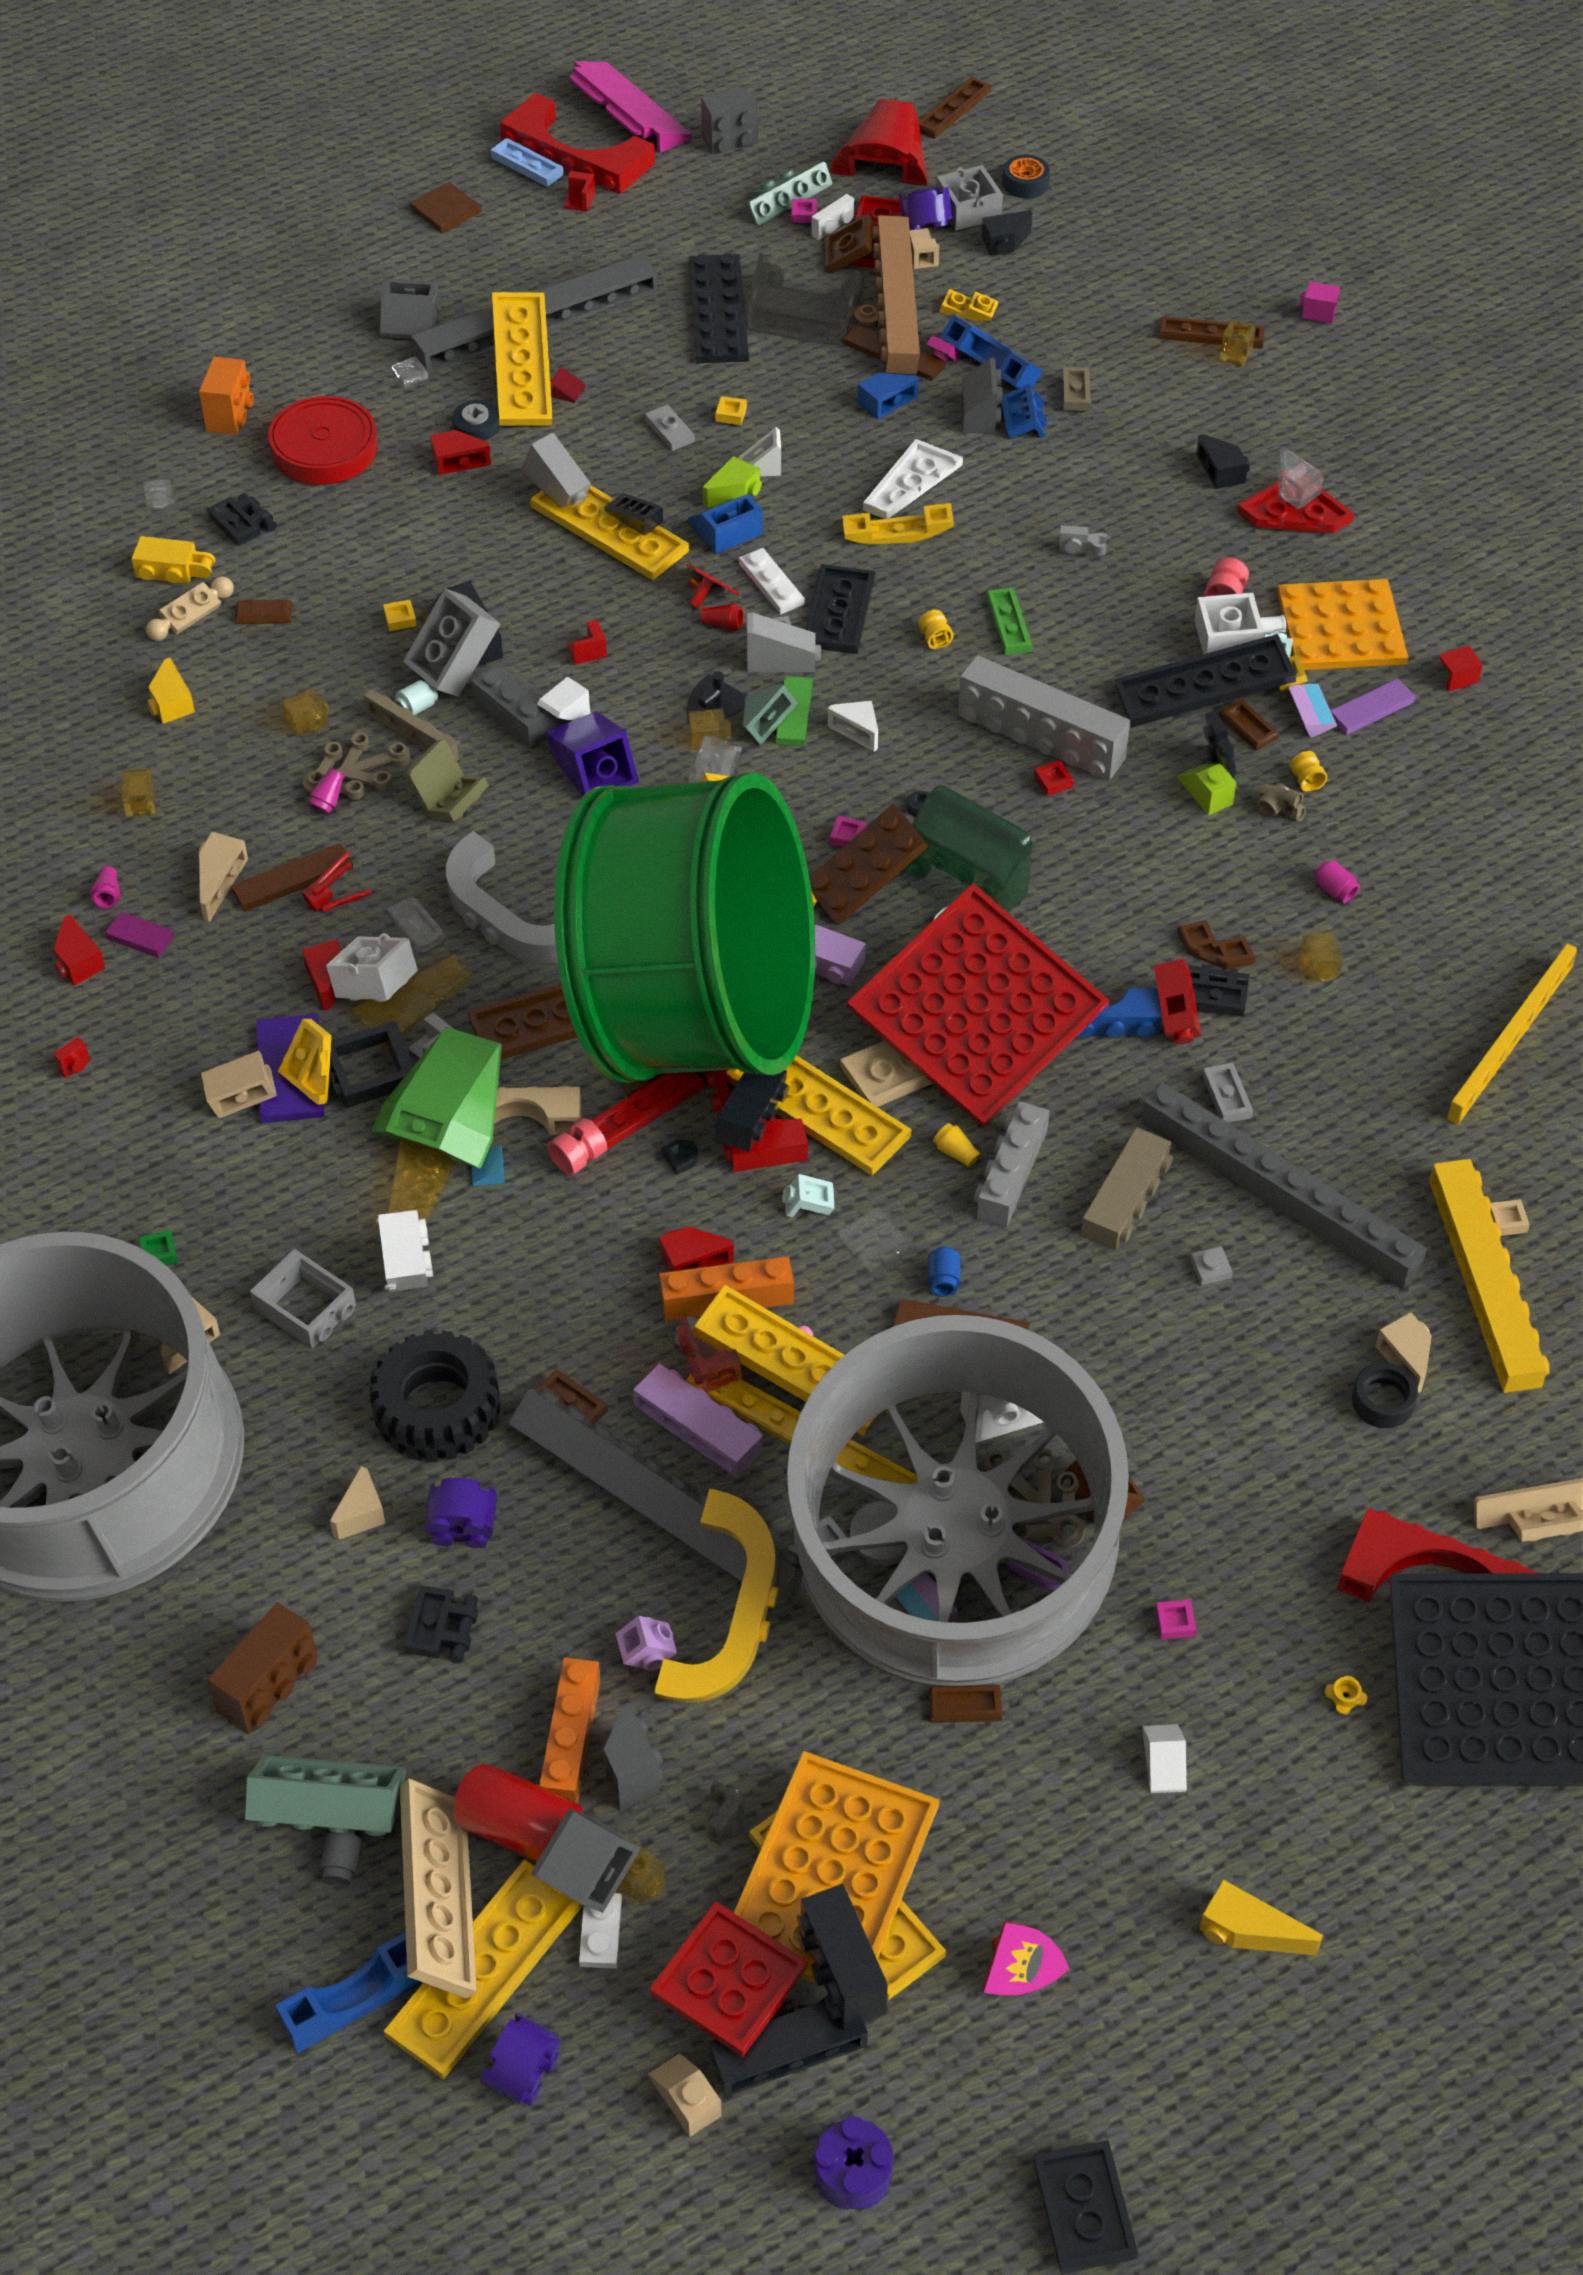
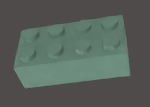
[245,1755,406,1836]

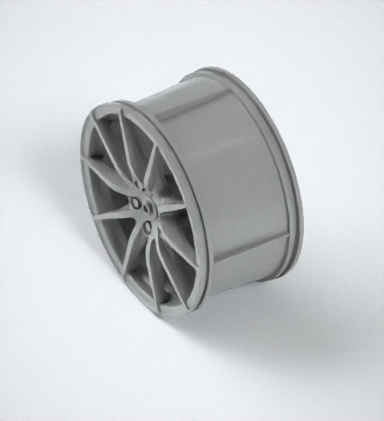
[0,1232,244,1602]
[787,1315,1129,1686]

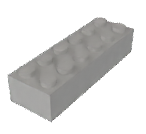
[958,655,1130,781]

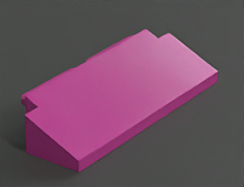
[570,61,692,153]

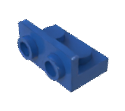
[1002,384,1048,439]

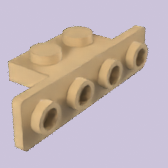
[1474,1478,1583,1542]

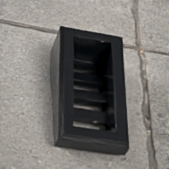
[604,493,663,536]

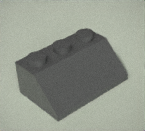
[472,667,572,749]

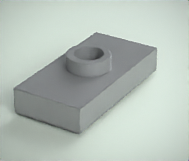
[645,405,695,451]

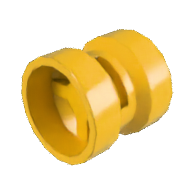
[918,610,954,649]
[1289,751,1328,792]

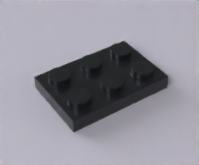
[1033,2140,1138,2274]

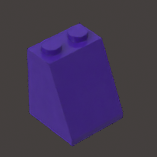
[546,711,639,797]

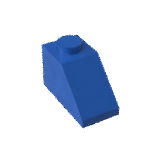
[857,373,919,420]

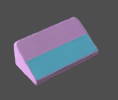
[1288,683,1337,738]
[895,1573,958,1623]

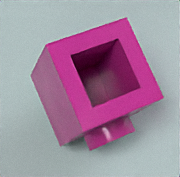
[1299,281,1340,323]

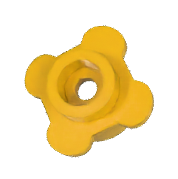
[1325,1676,1367,1715]

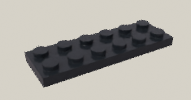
[689,254,749,364]
[1114,634,1296,727]

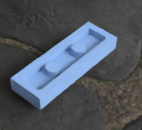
[491,138,563,187]

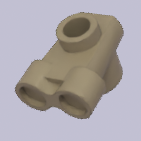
[1257,783,1306,821]

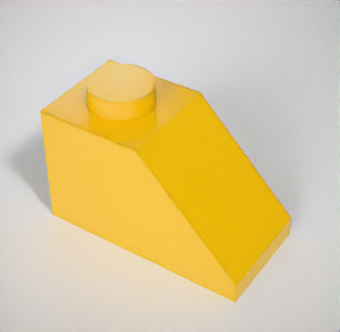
[147,657,195,724]

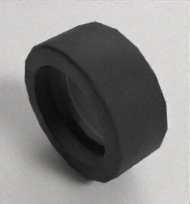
[1352,1362,1418,1428]

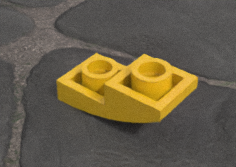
[939,289,999,322]

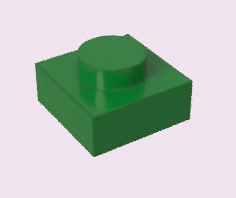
[139,1230,178,1265]

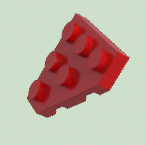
[1237,470,1354,533]

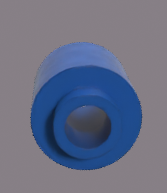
[928,1246,961,1297]

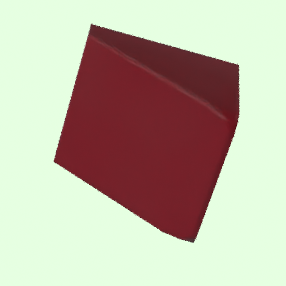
[550,367,585,403]

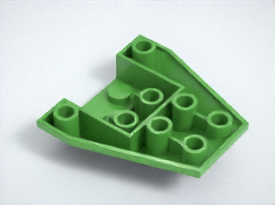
[371,1027,502,1169]

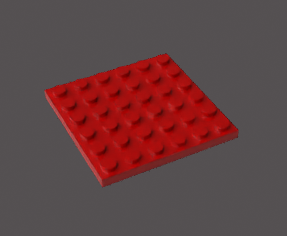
[846,883,1110,1128]

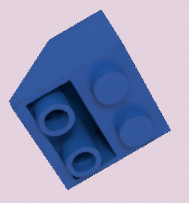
[688,494,763,554]

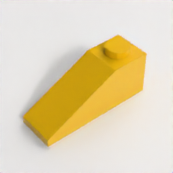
[1199,1880,1323,1955]

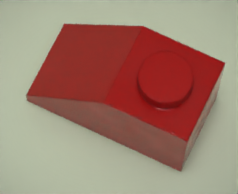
[430,430,491,475]
[54,914,105,986]
[302,939,342,1011]
[659,1226,734,1272]

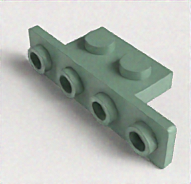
[747,162,833,225]

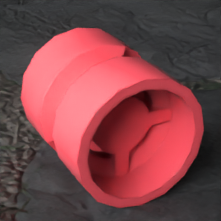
[1204,558,1249,597]
[547,1118,607,1176]

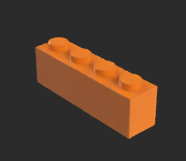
[659,1256,794,1321]
[540,1658,601,1803]

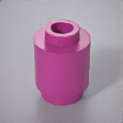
[1315,860,1360,903]

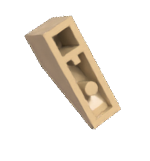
[198,832,248,923]

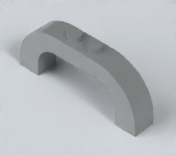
[446,831,558,964]

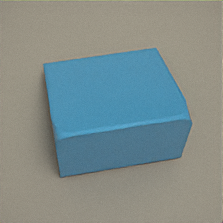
[472,1146,505,1186]

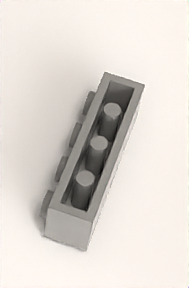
[974,1101,1050,1228]

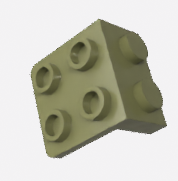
[406,740,489,822]

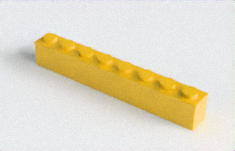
[1429,1159,1549,1393]

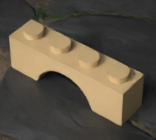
[494,1086,581,1135]

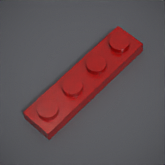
[591,1072,704,1150]

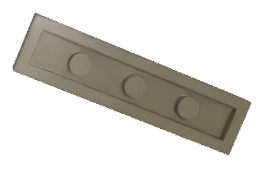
[364,689,459,761]

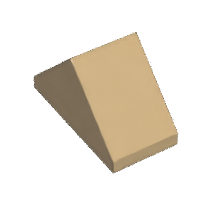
[330,1466,385,1539]

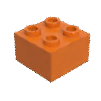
[199,356,254,435]

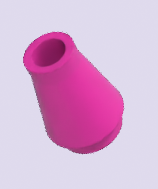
[308,768,345,814]
[90,866,121,909]

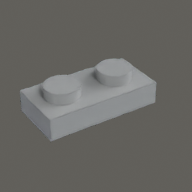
[1202,1062,1253,1123]

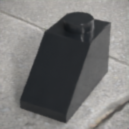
[981,210,1032,256]
[1196,434,1250,489]

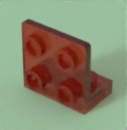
[676,1313,743,1393]

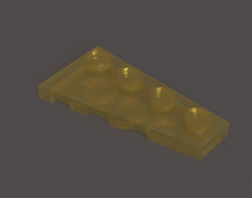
[352,954,472,1054]
[388,1139,457,1225]

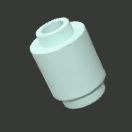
[394,680,438,715]

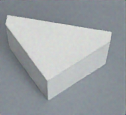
[738,427,781,476]
[537,677,590,721]
[828,701,878,752]
[1142,1724,1187,1793]

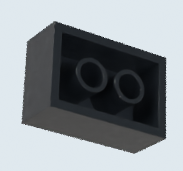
[796,1883,888,2030]

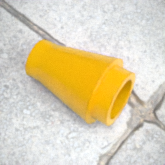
[933,1123,981,1168]

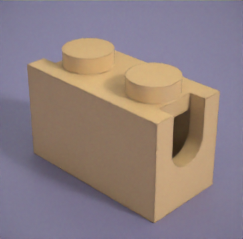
[201,1051,277,1118]

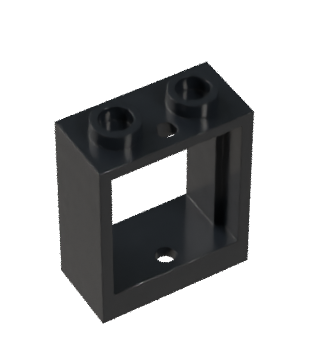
[329,1020,414,1109]

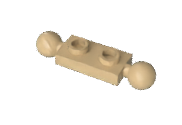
[146,576,234,641]

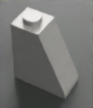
[521,433,591,508]
[747,613,821,672]

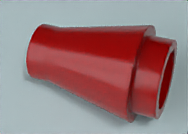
[701,603,744,632]

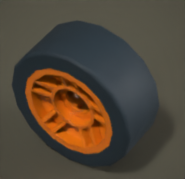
[1002,154,1050,199]

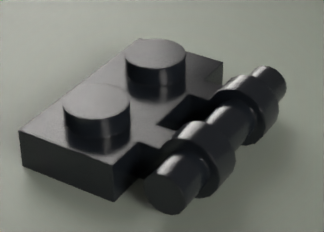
[207,493,277,546]
[1203,710,1237,780]
[1189,964,1250,1017]
[404,1585,479,1663]

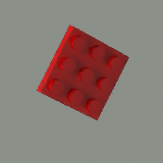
[649,1901,808,2057]

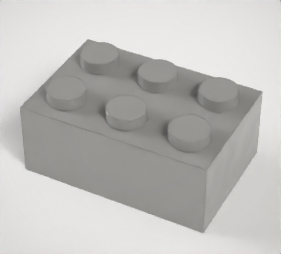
[403,588,501,697]

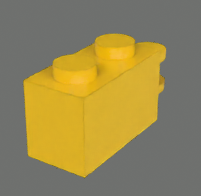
[132,536,216,584]

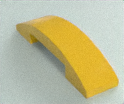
[842,503,954,544]

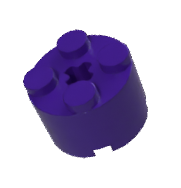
[899,187,953,230]
[424,1478,497,1548]
[480,2013,562,2106]
[815,2116,893,2210]

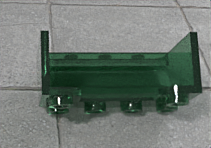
[905,785,1032,913]

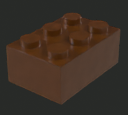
[207,1602,318,1734]

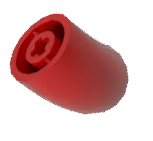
[454,1763,583,1862]

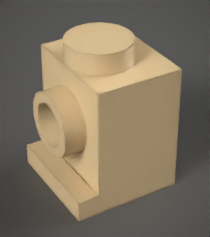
[910,228,939,269]

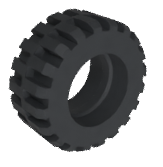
[369,1330,501,1462]

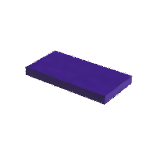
[256,1014,325,1123]

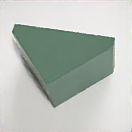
[743,683,798,745]

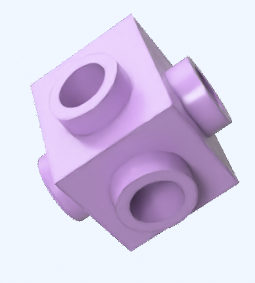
[615,1616,677,1671]

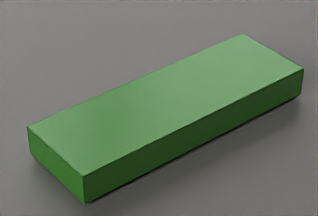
[986,588,1032,655]
[776,676,813,747]

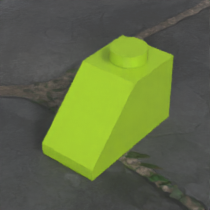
[703,456,762,508]
[1177,764,1236,815]

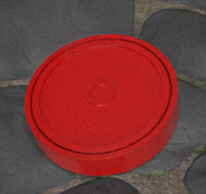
[268,396,378,485]

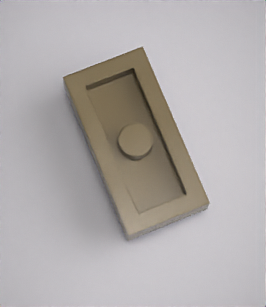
[1062,367,1091,411]

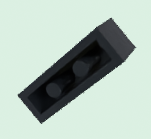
[714,1070,789,1152]

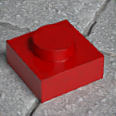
[1034,760,1074,796]
[53,1037,90,1078]

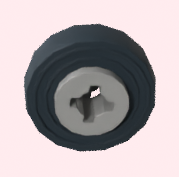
[452,400,499,440]

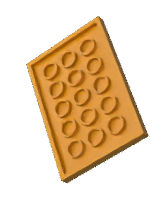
[734,1751,939,1987]

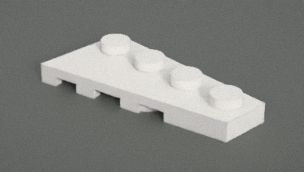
[863,439,963,519]

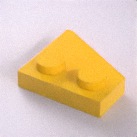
[278,1019,332,1104]

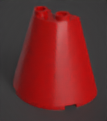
[830,99,928,186]

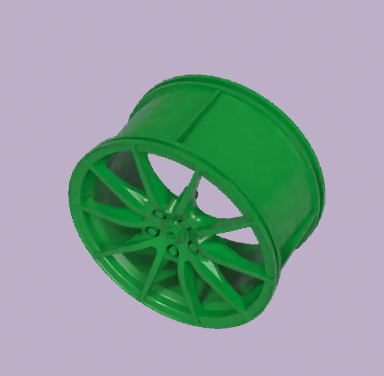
[554,773,815,1083]

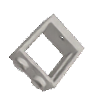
[250,1249,356,1349]

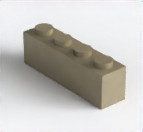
[1081,1127,1173,1250]

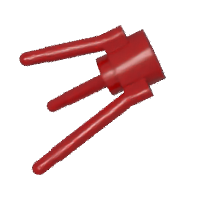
[302,851,372,913]

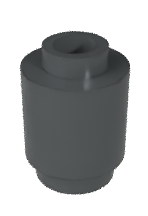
[319,1829,362,1886]

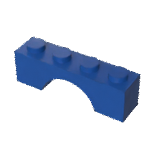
[940,314,1043,388]
[1078,988,1162,1038]
[275,1932,423,2054]

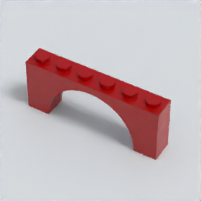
[500,93,655,194]
[705,1070,808,1172]
[1337,1508,1539,1602]

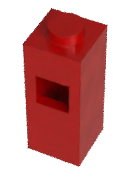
[1154,958,1202,1044]

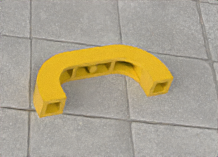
[654,1488,779,1703]

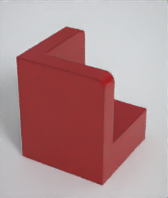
[564,171,595,212]
[567,620,607,665]
[1439,645,1483,692]

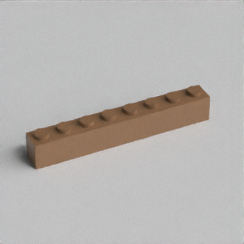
[872,216,920,374]

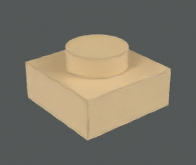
[1491,1199,1530,1236]

